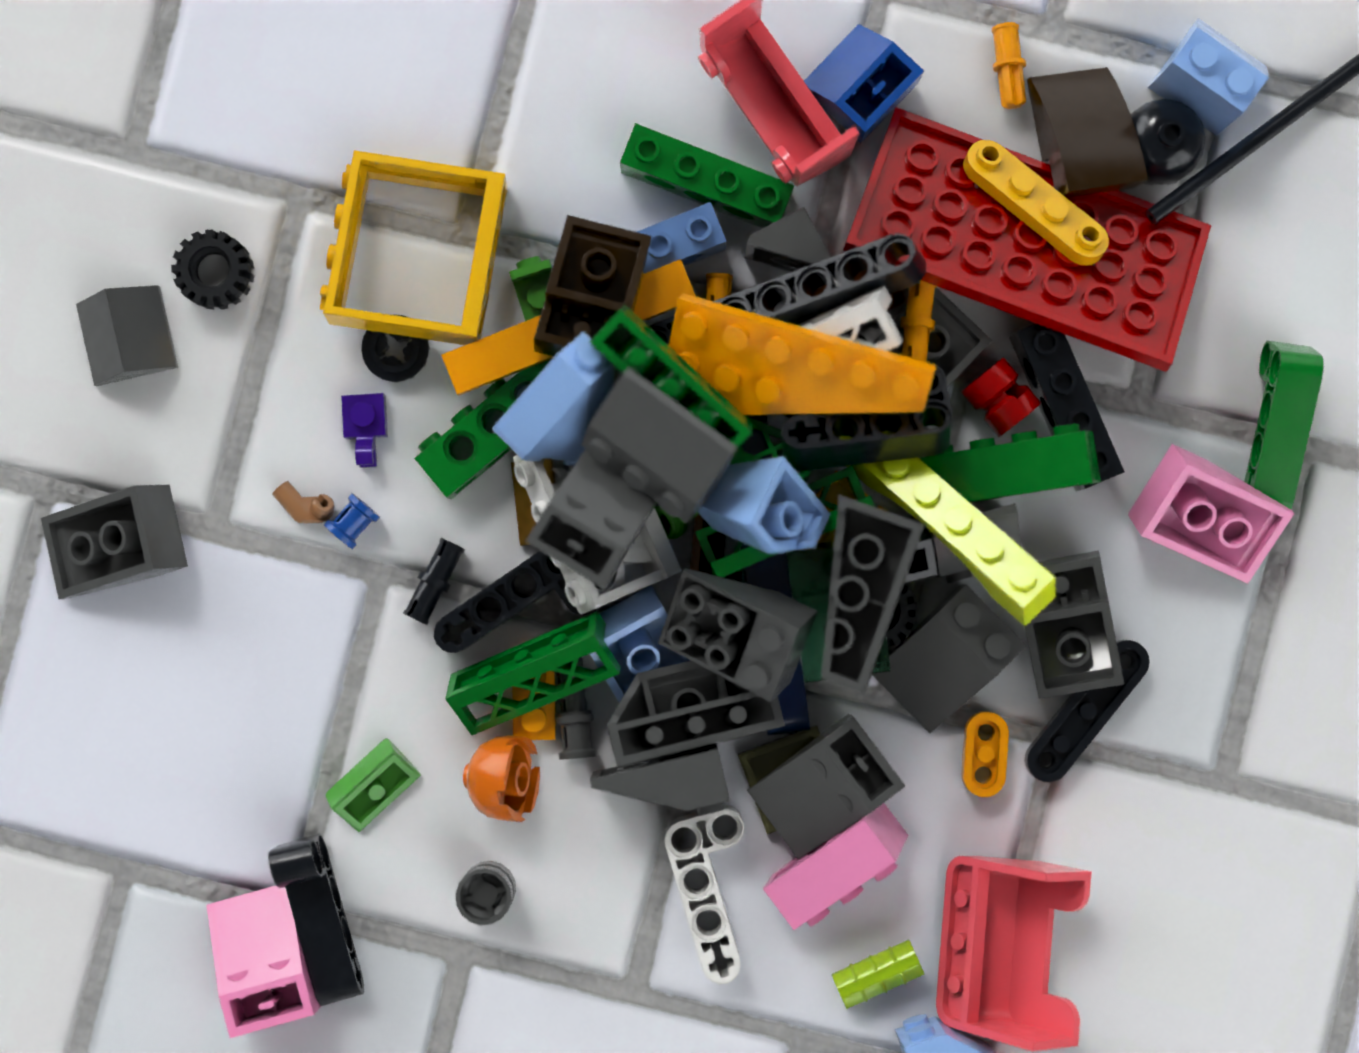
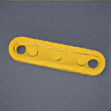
[963,140,1109,266]

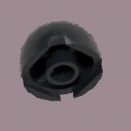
[1131,99,1206,185]

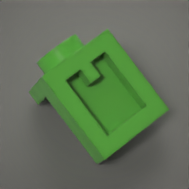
[509,256,552,321]

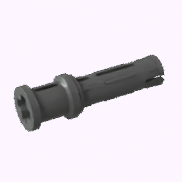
[555,657,597,760]

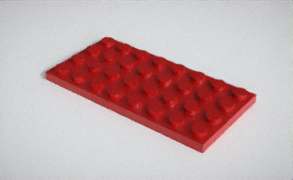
[842,107,1211,372]

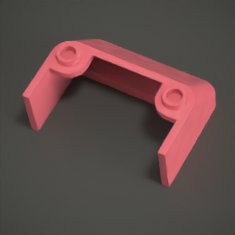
[698,0,859,186]

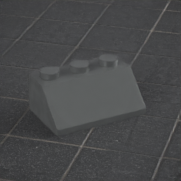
[581,367,737,524]

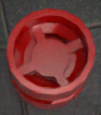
[961,357,1041,438]

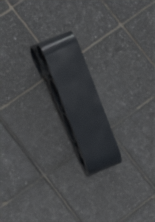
[781,363,953,471]
[434,551,602,653]
[268,834,364,1006]

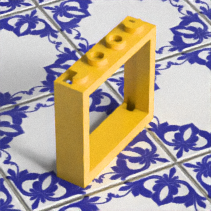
[319,150,508,345]

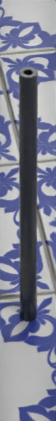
[1145,54,1359,225]

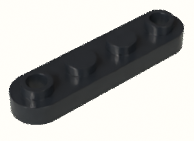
[1024,640,1150,782]

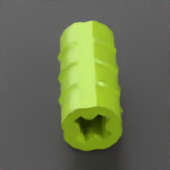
[832,939,925,1009]

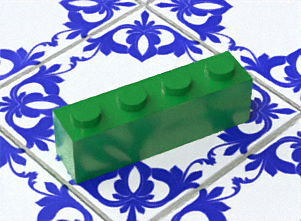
[919,424,1101,503]

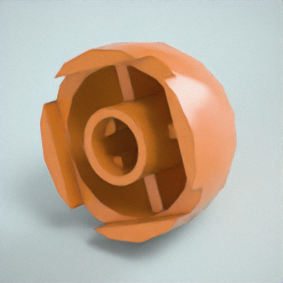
[463,735,540,822]

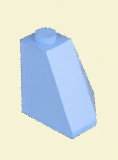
[492,331,615,466]
[697,456,830,554]

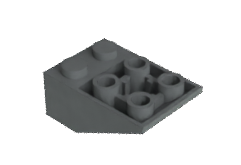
[525,449,658,589]
[658,568,818,702]
[747,713,906,859]

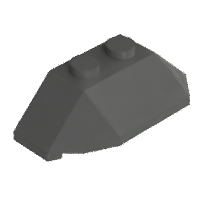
[607,661,785,767]

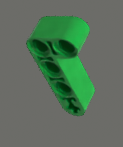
[1244,341,1324,509]

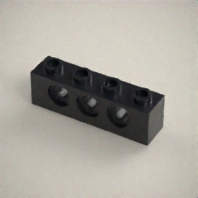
[1009,324,1125,491]

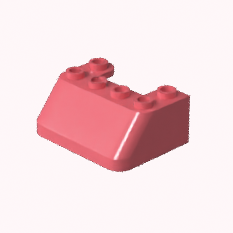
[936,856,1092,1052]

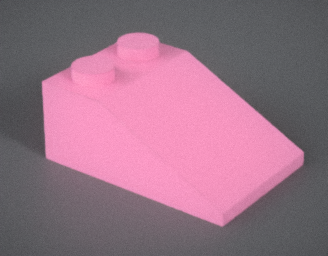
[1128,444,1294,584]

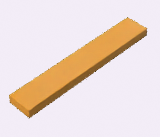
[441,259,696,396]

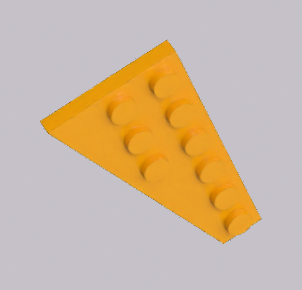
[669,293,937,415]

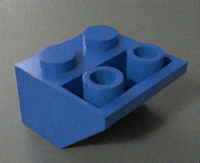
[804,24,924,143]

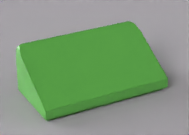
[326,738,421,832]

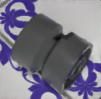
[455,861,516,925]

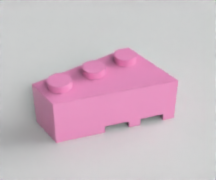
[763,803,908,930]

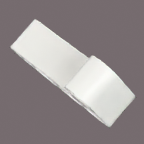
[665,804,744,984]

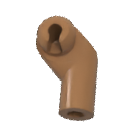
[272,481,335,523]

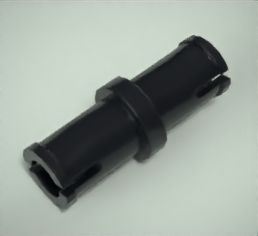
[403,538,465,625]

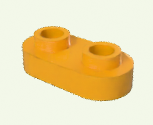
[961,711,1009,797]

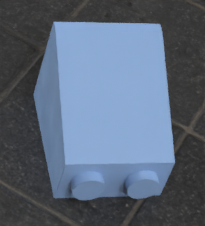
[1148,18,1269,136]

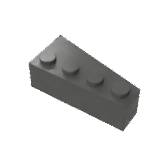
[821,495,925,693]

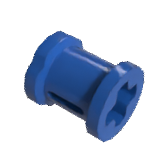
[324,493,380,549]

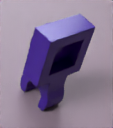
[341,393,388,468]

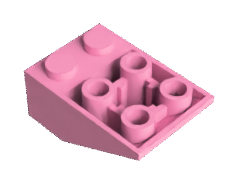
[206,885,321,1038]

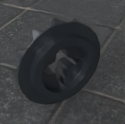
[361,315,430,383]

